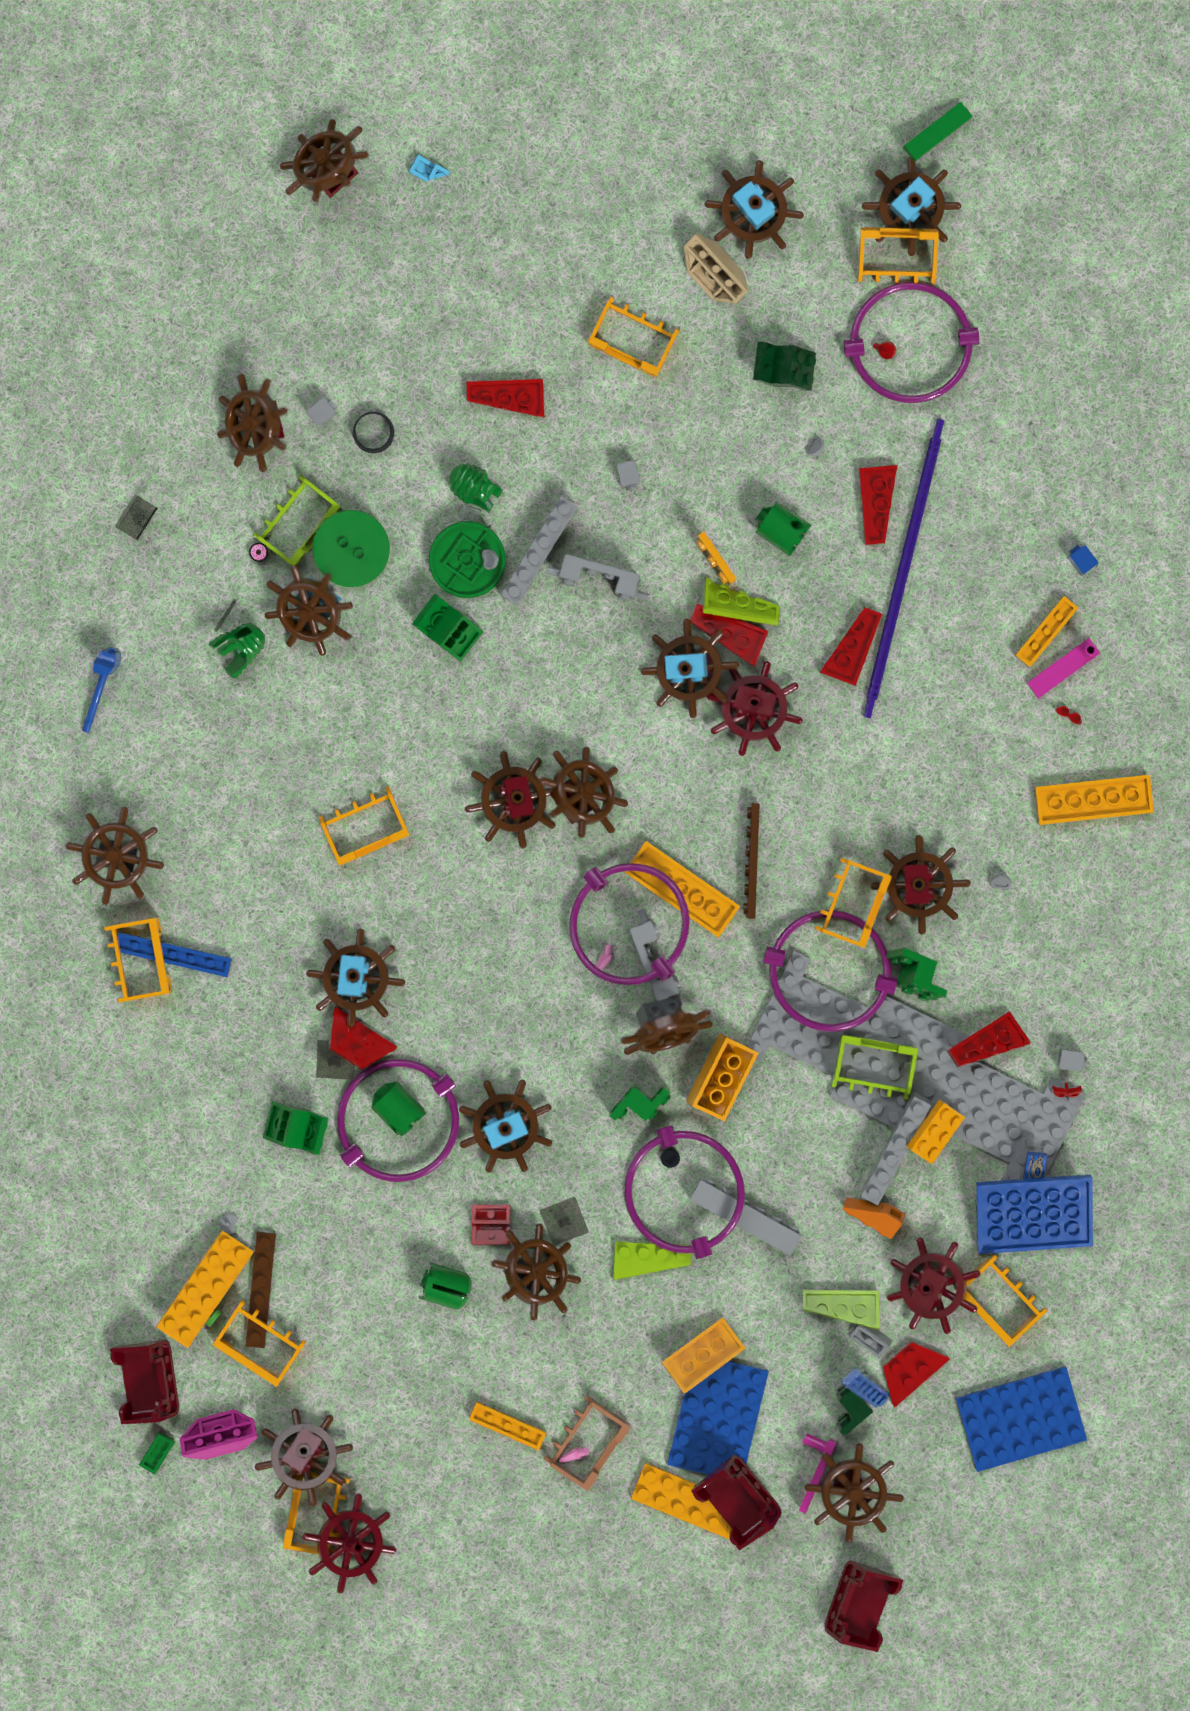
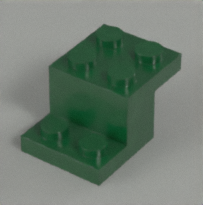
[753,341,816,391]
[836,1370,873,1437]

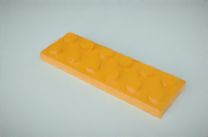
[1035,775,1154,825]
[624,841,740,938]
[155,1230,254,1348]
[631,1463,732,1540]

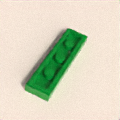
[903,102,973,162]

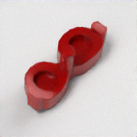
[1055,706,1082,725]
[1052,1083,1082,1098]

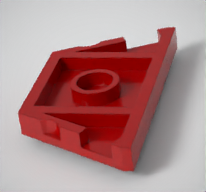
[329,1007,397,1070]
[882,1341,950,1407]

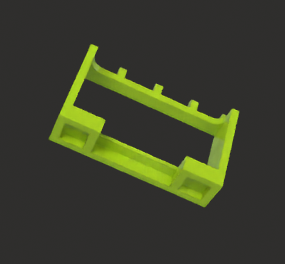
[253,475,342,566]
[832,1034,918,1100]

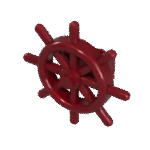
[707,661,803,756]
[887,1237,981,1334]

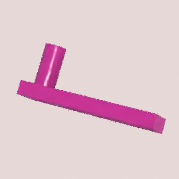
[1027,638,1100,698]
[799,1433,837,1514]

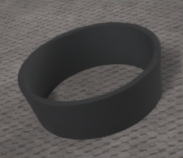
[353,412,394,453]

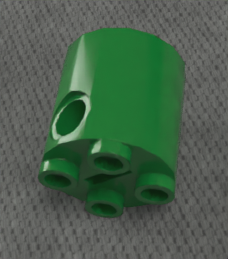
[755,501,811,556]
[371,1081,426,1136]

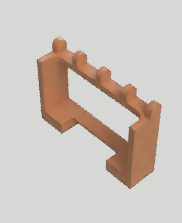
[544,1395,631,1491]

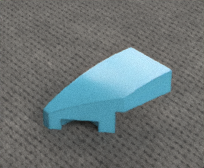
[408,155,450,182]

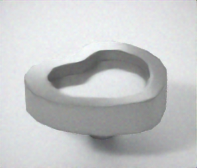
[806,436,824,456]
[482,549,498,570]
[991,873,1011,890]
[219,1214,237,1234]

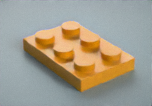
[696,531,737,586]
[906,1099,965,1164]

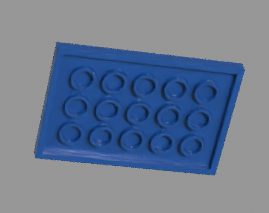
[976,1174,1093,1254]
[667,1361,769,1475]
[956,1366,1087,1472]

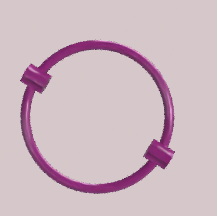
[843,282,979,403]
[569,863,690,985]
[763,910,898,1032]
[337,1059,459,1182]
[625,1125,745,1259]

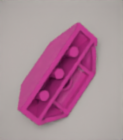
[179,1409,258,1460]

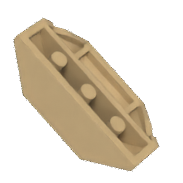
[684,233,749,304]

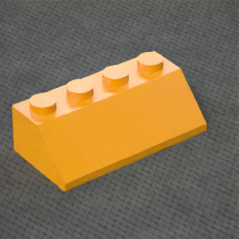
[686,1033,758,1122]

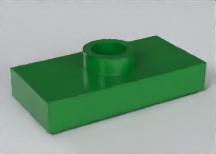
[139,1431,176,1475]

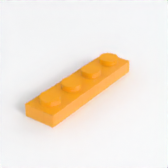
[1014,596,1079,668]
[469,1401,547,1451]

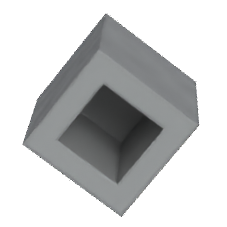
[306,397,337,428]
[616,460,641,491]
[1057,1048,1087,1072]

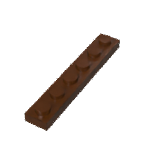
[743,803,760,919]
[245,1231,276,1348]

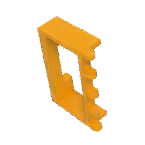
[858,227,939,284]
[588,296,680,378]
[319,786,410,866]
[814,857,892,948]
[104,917,173,1003]
[955,1254,1048,1347]
[213,1300,307,1387]
[283,1472,350,1554]

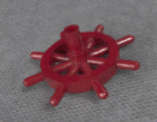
[302,1494,397,1594]

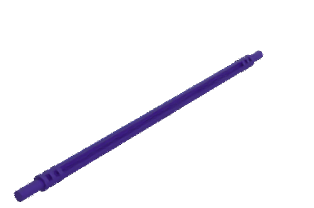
[863,419,944,719]

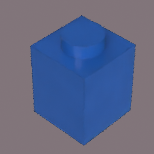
[1067,545,1099,576]

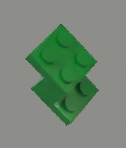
[412,594,483,662]
[886,948,948,1002]
[609,1084,671,1122]
[263,1101,328,1155]

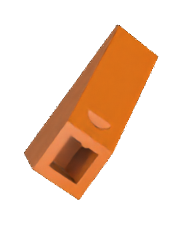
[842,1198,906,1239]

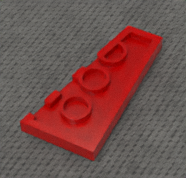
[466,379,545,418]
[859,465,898,545]
[690,603,768,667]
[819,607,882,686]
[947,1011,1031,1067]

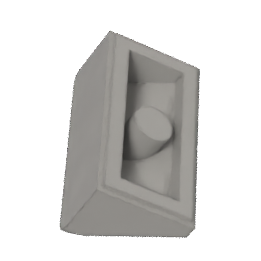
[848,1324,892,1358]

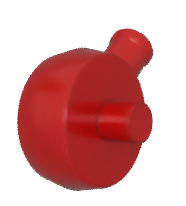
[873,341,897,359]

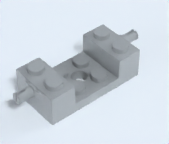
[547,554,649,602]
[629,908,683,1006]

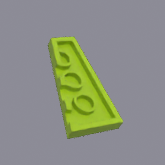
[703,577,780,626]
[613,1241,691,1280]
[802,1290,880,1330]

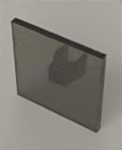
[115,494,158,541]
[316,1040,355,1080]
[540,1197,589,1246]

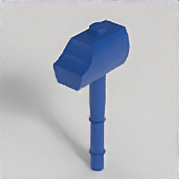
[82,646,121,733]

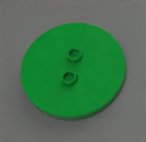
[312,510,390,587]
[429,521,506,598]

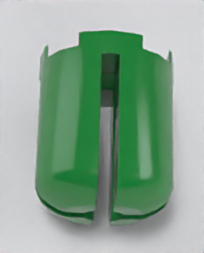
[418,1262,472,1310]

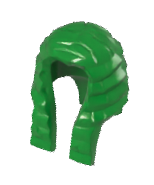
[448,463,503,513]
[209,623,265,678]

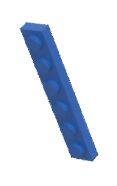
[118,932,232,977]
[841,1368,890,1408]

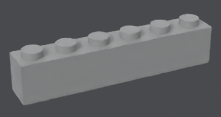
[501,497,578,607]
[860,1092,931,1205]
[689,1177,801,1256]

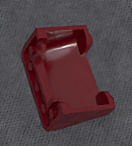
[110,1340,179,1424]
[691,1455,782,1551]
[824,1560,903,1652]

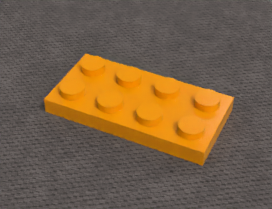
[661,1317,746,1394]

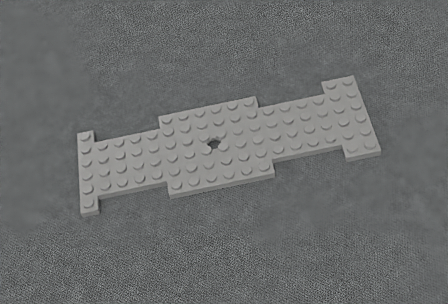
[747,951,1086,1180]

